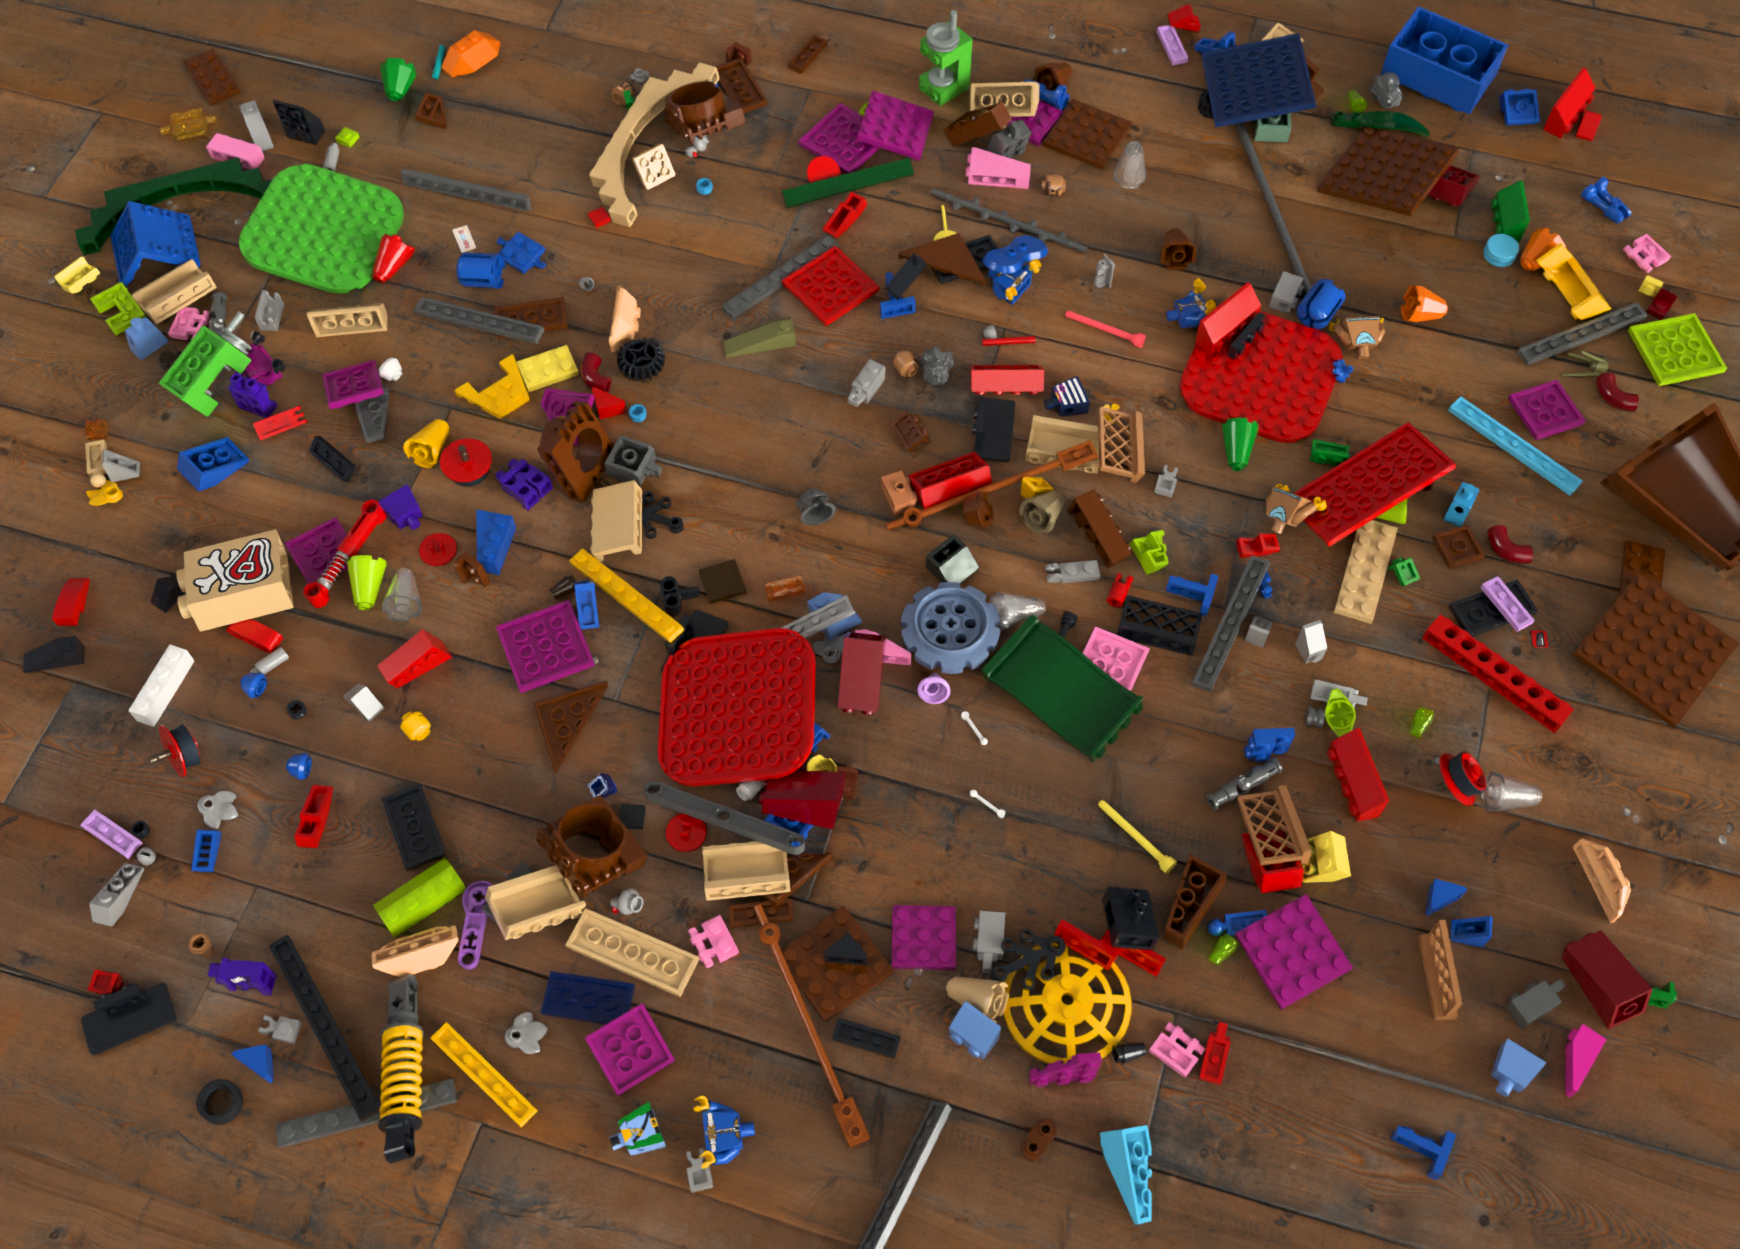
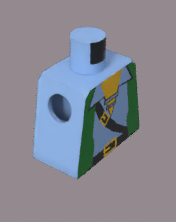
[609,1102,666,1155]

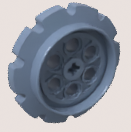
[901,582,1000,674]

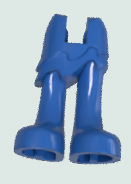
[1023,79,1070,110]
[1580,177,1631,224]

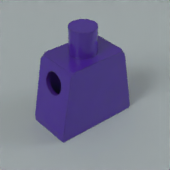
[378,484,422,530]

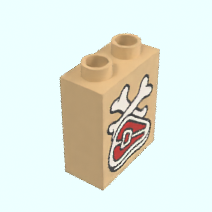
[176,529,293,632]

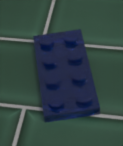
[540,971,635,1025]

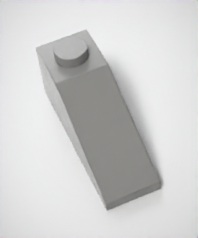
[239,100,274,151]

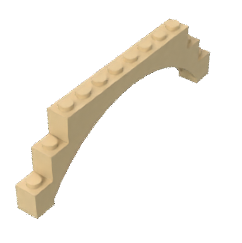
[589,62,720,227]

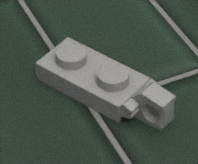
[1310,679,1368,708]

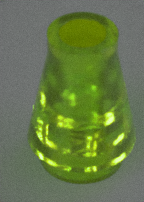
[1348,90,1367,113]
[1409,707,1434,738]
[1208,933,1239,966]

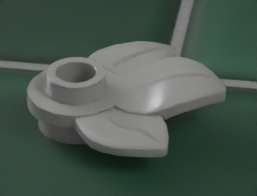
[813,633,847,664]
[197,791,238,829]
[505,1012,548,1054]

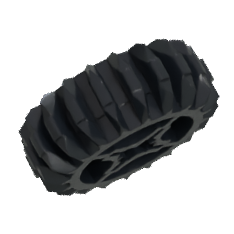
[617,337,665,382]

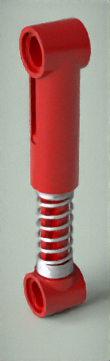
[303,499,387,608]

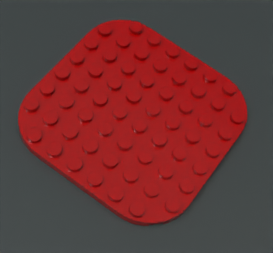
[1180,311,1343,443]
[658,628,816,787]

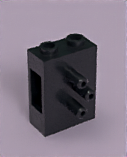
[1102,887,1159,950]

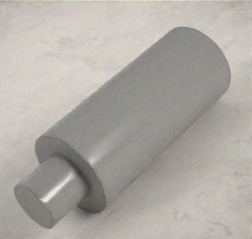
[323,143,340,172]
[250,647,289,675]

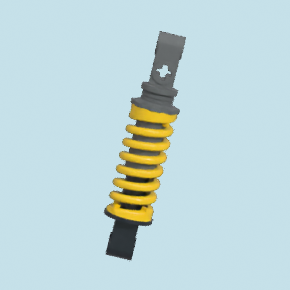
[378,974,424,1164]

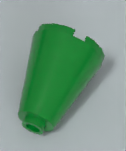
[1221,418,1259,471]

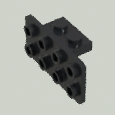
[972,398,1015,462]
[661,610,728,673]
[81,983,177,1056]

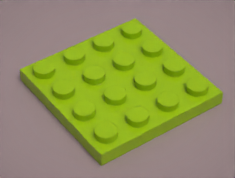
[1628,313,1727,386]

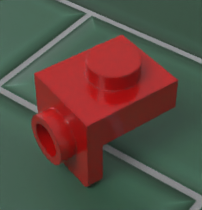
[87,969,123,995]

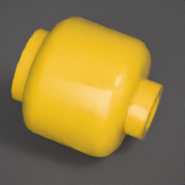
[400,711,431,741]

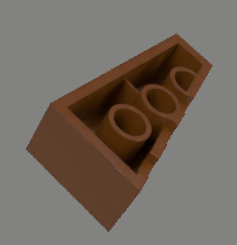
[943,102,1012,147]
[1067,489,1131,568]
[1164,854,1227,950]

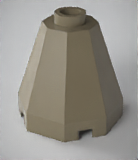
[1019,490,1065,534]

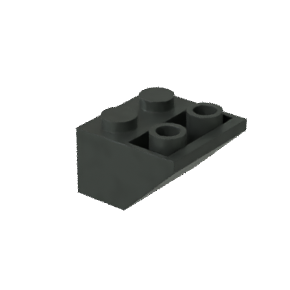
[925,534,979,585]

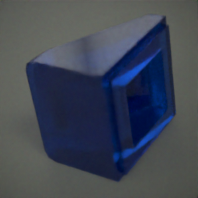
[587,773,618,798]

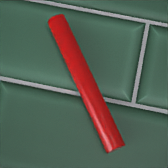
[982,336,1035,346]

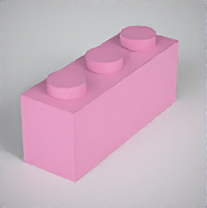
[206,133,265,170]

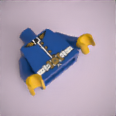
[988,259,1042,305]
[1166,278,1217,328]
[693,1096,755,1169]

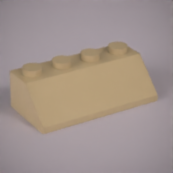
[970,82,1040,117]
[307,303,387,337]

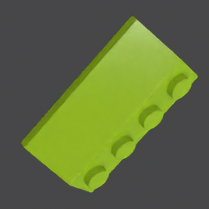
[373,858,466,938]

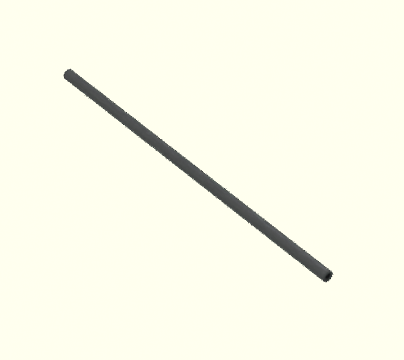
[1235,122,1311,295]

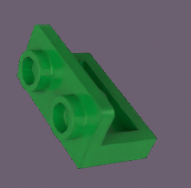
[1309,439,1350,467]

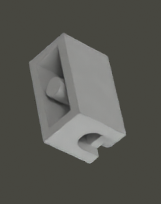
[1269,271,1304,314]

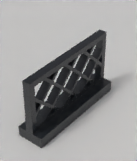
[1117,595,1202,656]

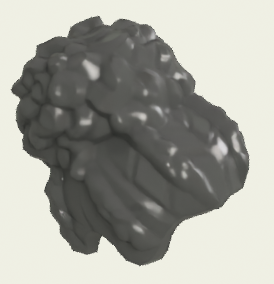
[1369,72,1402,109]
[920,345,954,386]

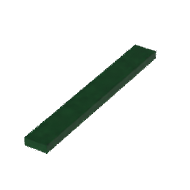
[782,158,914,208]

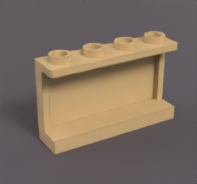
[132,259,217,324]
[1025,415,1106,474]
[590,480,642,562]
[702,841,790,901]
[485,865,586,940]

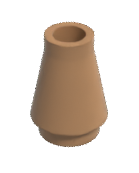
[189,934,214,958]

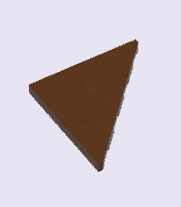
[898,233,986,285]
[534,681,609,772]
[762,852,833,907]

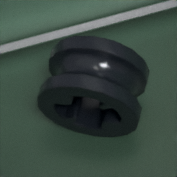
[287,700,306,720]

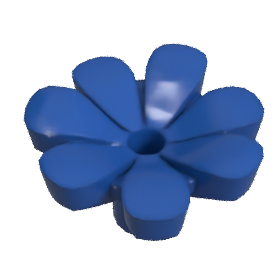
[1333,359,1353,383]

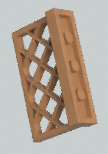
[1098,406,1145,483]
[1237,785,1312,866]
[1418,920,1462,1020]

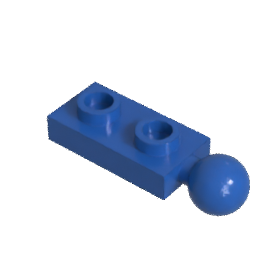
[1207,910,1267,937]

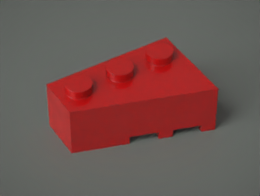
[377,629,452,688]

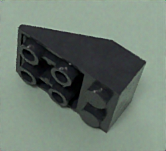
[273,100,325,145]

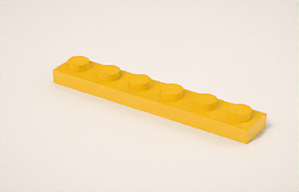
[431,1022,537,1128]

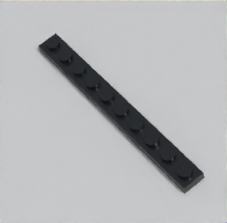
[268,935,380,1122]

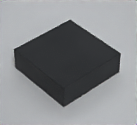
[620,804,646,830]

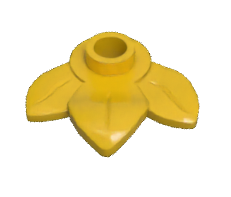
[86,480,123,506]

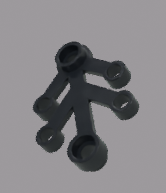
[642,491,684,539]
[990,929,1066,990]

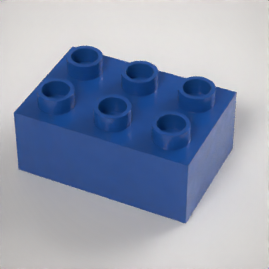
[1380,6,1509,114]

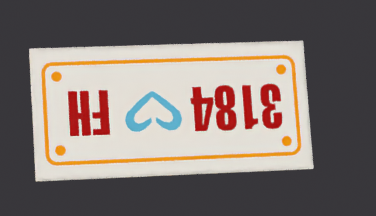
[452,225,476,253]

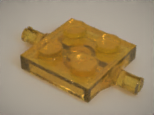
[159,107,218,141]

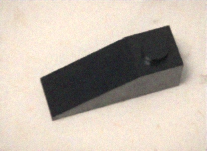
[885,253,927,300]
[23,636,85,673]

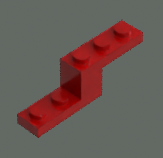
[1054,919,1166,977]

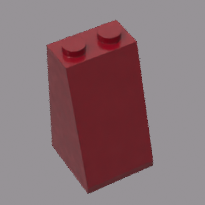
[838,632,886,715]
[759,771,846,830]
[1562,930,1653,1030]

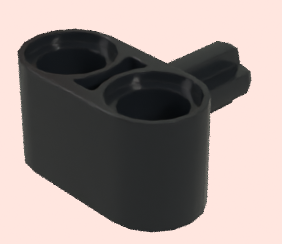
[660,576,699,617]

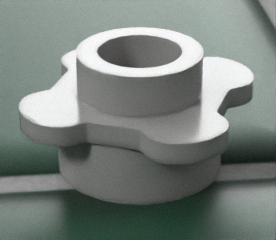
[630,68,649,85]

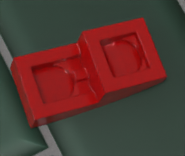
[1236,534,1280,558]

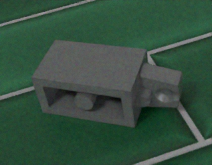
[1505,979,1566,1029]

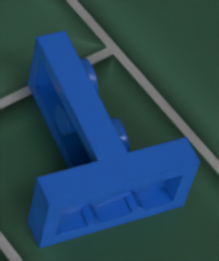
[1194,31,1236,53]
[880,272,916,319]
[1166,574,1219,617]
[574,580,599,629]
[1390,1126,1456,1180]

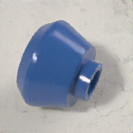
[240,673,267,698]
[286,753,312,780]

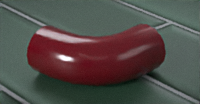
[580,352,612,393]
[1596,373,1639,412]
[1487,525,1533,564]

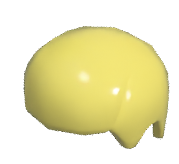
[806,755,838,772]

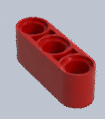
[226,619,284,654]

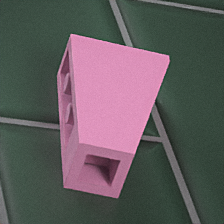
[966,147,1031,189]

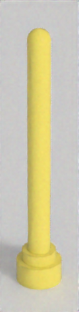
[1098,800,1177,874]

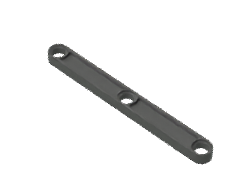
[644,781,805,855]

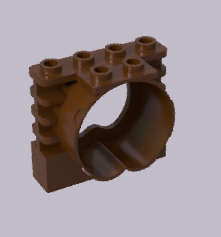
[664,81,746,143]
[537,401,614,502]
[536,795,648,898]

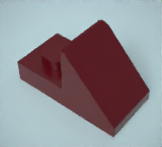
[1646,288,1678,320]

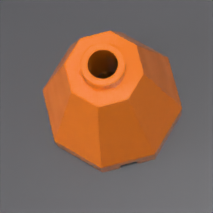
[1520,227,1566,271]
[1401,285,1448,322]

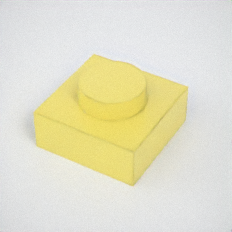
[1638,275,1664,298]

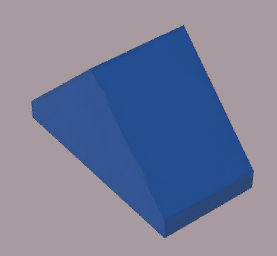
[1425,879,1467,916]
[1450,916,1493,947]
[231,1044,274,1084]

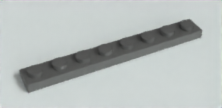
[401,169,532,212]
[722,235,839,320]
[414,297,545,344]
[1517,303,1647,366]
[1192,555,1270,692]
[276,1079,457,1148]
[858,1101,952,1249]

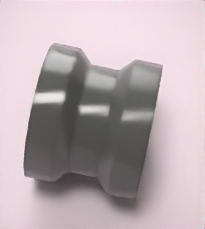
[1304,706,1325,728]

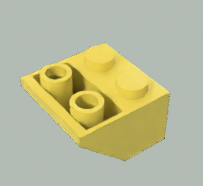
[1302,831,1351,883]

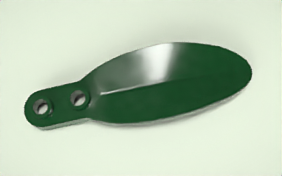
[1330,111,1430,137]

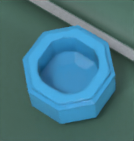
[696,178,713,195]
[629,404,647,422]

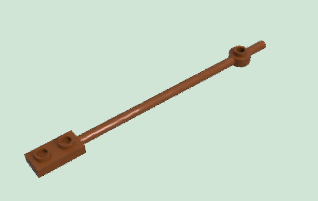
[885,440,1098,531]
[754,904,870,1148]

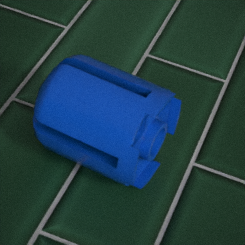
[456,252,505,289]
[1297,279,1345,330]

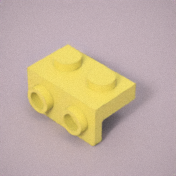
[54,257,100,294]

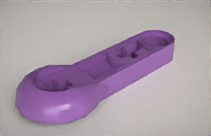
[458,881,493,970]

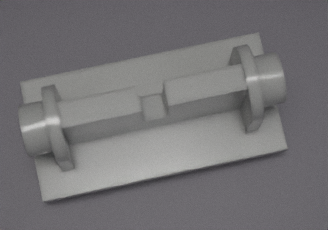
[1094,254,1115,288]

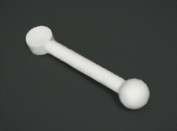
[961,711,988,745]
[969,790,1005,818]

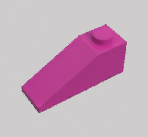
[1566,1024,1607,1098]

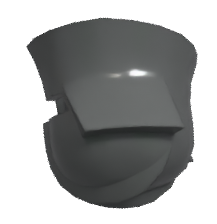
[796,487,836,525]

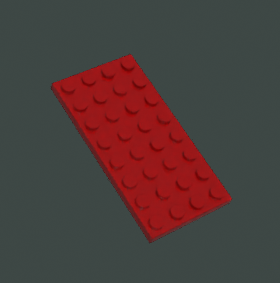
[1293,422,1456,547]

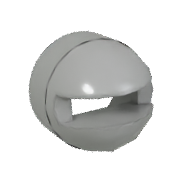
[579,277,594,292]
[984,325,997,339]
[137,847,156,865]

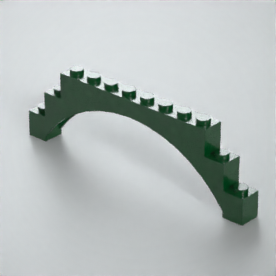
[75,158,273,256]

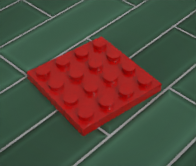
[782,246,879,326]

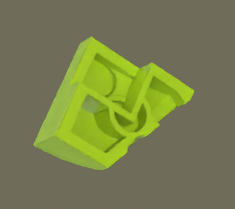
[1129,530,1169,575]

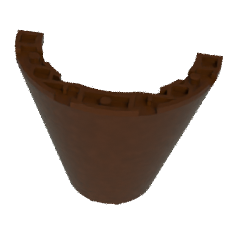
[1600,402,1740,571]

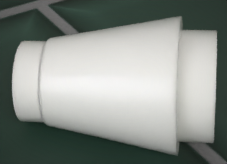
[736,780,765,801]

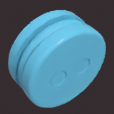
[1483,234,1519,267]

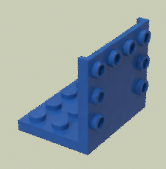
[110,201,201,288]

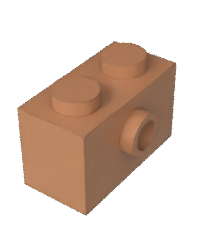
[881,470,918,516]

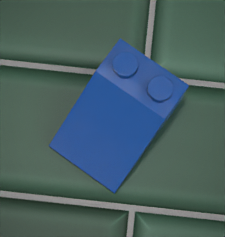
[177,437,249,492]

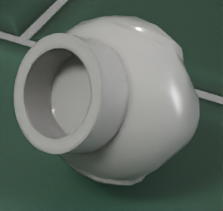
[686,135,710,158]
[610,888,643,915]

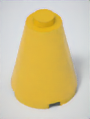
[403,419,450,468]

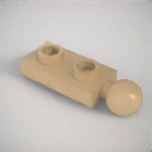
[85,440,107,488]

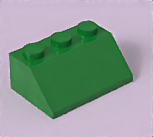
[1491,180,1530,243]

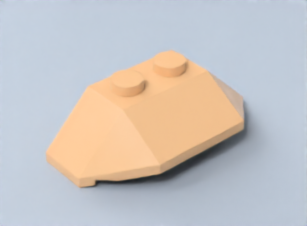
[609,285,641,352]
[1573,839,1631,923]
[372,926,458,978]

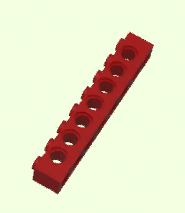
[1422,614,1574,734]

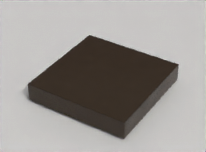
[699,559,746,604]

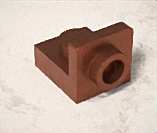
[726,42,752,65]
[837,766,858,800]

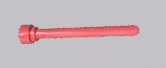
[1065,311,1146,348]

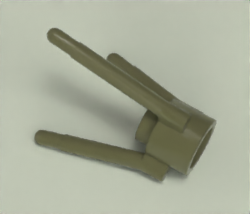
[1561,351,1609,377]

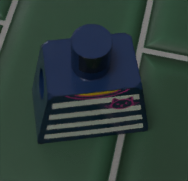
[1044,376,1090,417]

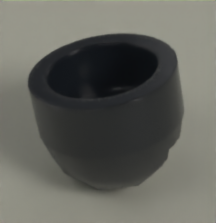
[131,821,150,839]

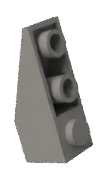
[89,863,144,927]

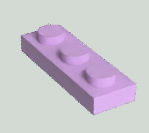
[1157,25,1188,65]
[1480,576,1534,632]
[80,809,142,859]

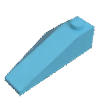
[1100,1125,1151,1224]

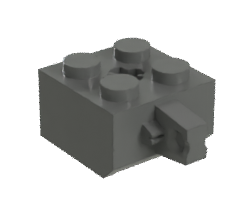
[987,119,1031,159]
[604,435,662,487]

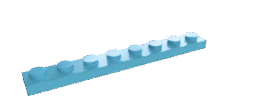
[1448,396,1583,496]

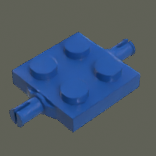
[497,232,546,274]

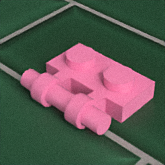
[1623,234,1671,273]
[168,307,210,340]
[688,915,739,968]
[1149,1022,1206,1078]

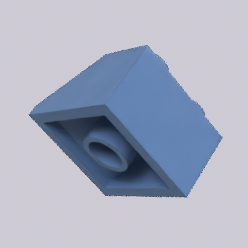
[807,592,862,641]
[948,1001,1001,1060]

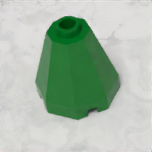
[380,58,416,101]

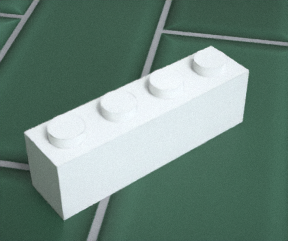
[128,644,194,727]

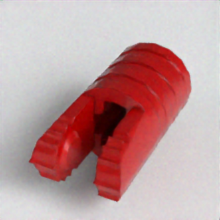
[1106,573,1134,608]

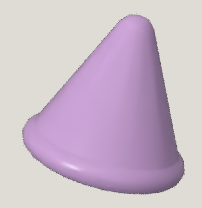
[917,672,950,704]

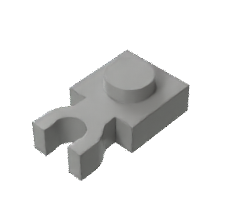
[1154,465,1178,498]
[259,1015,302,1044]
[686,1148,714,1193]

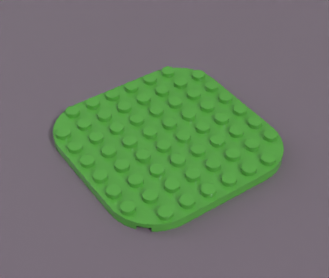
[239,164,404,294]

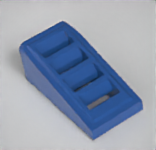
[191,830,222,872]

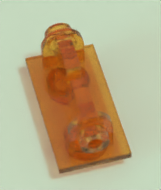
[764,575,806,602]

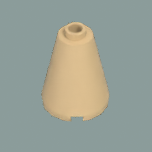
[946,976,1009,1023]

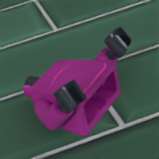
[241,331,286,385]

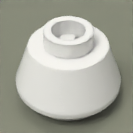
[378,358,402,381]

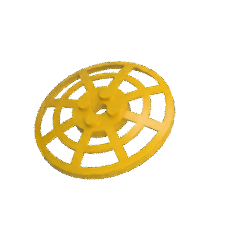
[1003,943,1131,1064]

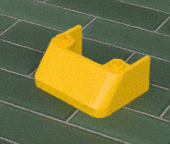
[1536,243,1612,321]

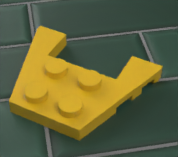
[454,354,530,419]

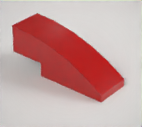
[822,191,868,239]
[52,578,90,626]
[294,785,333,849]

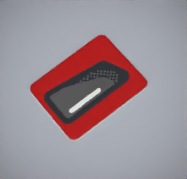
[1531,630,1549,648]

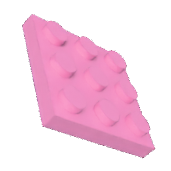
[1083,626,1150,691]

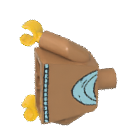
[1328,316,1386,359]
[1265,484,1327,534]

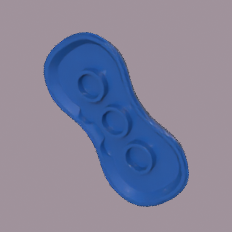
[982,235,1049,274]

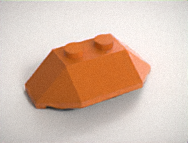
[441,30,501,78]

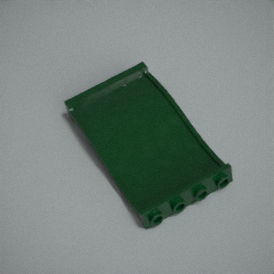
[981,614,1144,763]

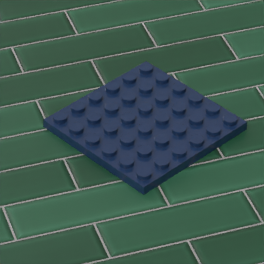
[1201,33,1316,128]

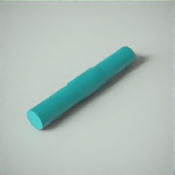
[432,45,446,79]

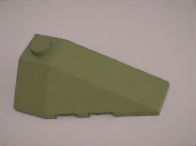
[723,317,796,357]

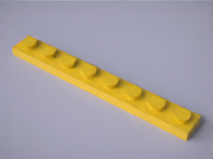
[569,548,684,643]

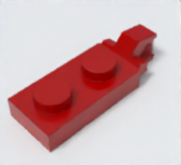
[1199,1022,1231,1085]

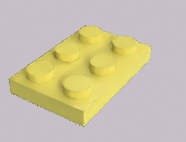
[516,345,579,392]

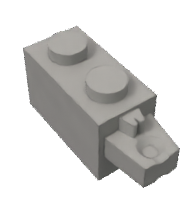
[848,359,885,407]
[973,911,1005,973]

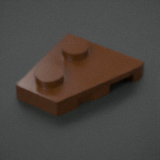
[415,92,446,129]

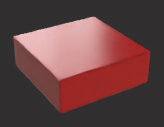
[587,207,611,228]

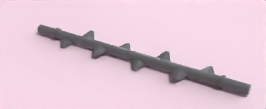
[931,188,1088,253]

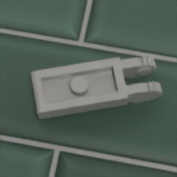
[1045,560,1100,583]

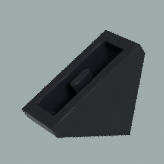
[151,575,186,613]
[824,933,868,966]

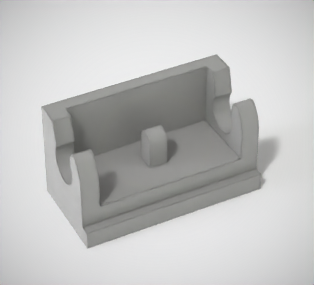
[255,290,285,331]

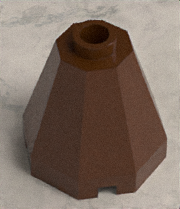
[1032,62,1072,91]
[1160,228,1197,270]

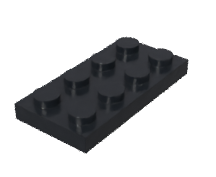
[931,235,998,284]
[1449,579,1538,637]
[381,783,447,871]

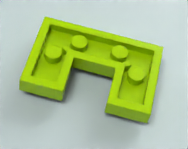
[90,282,147,336]

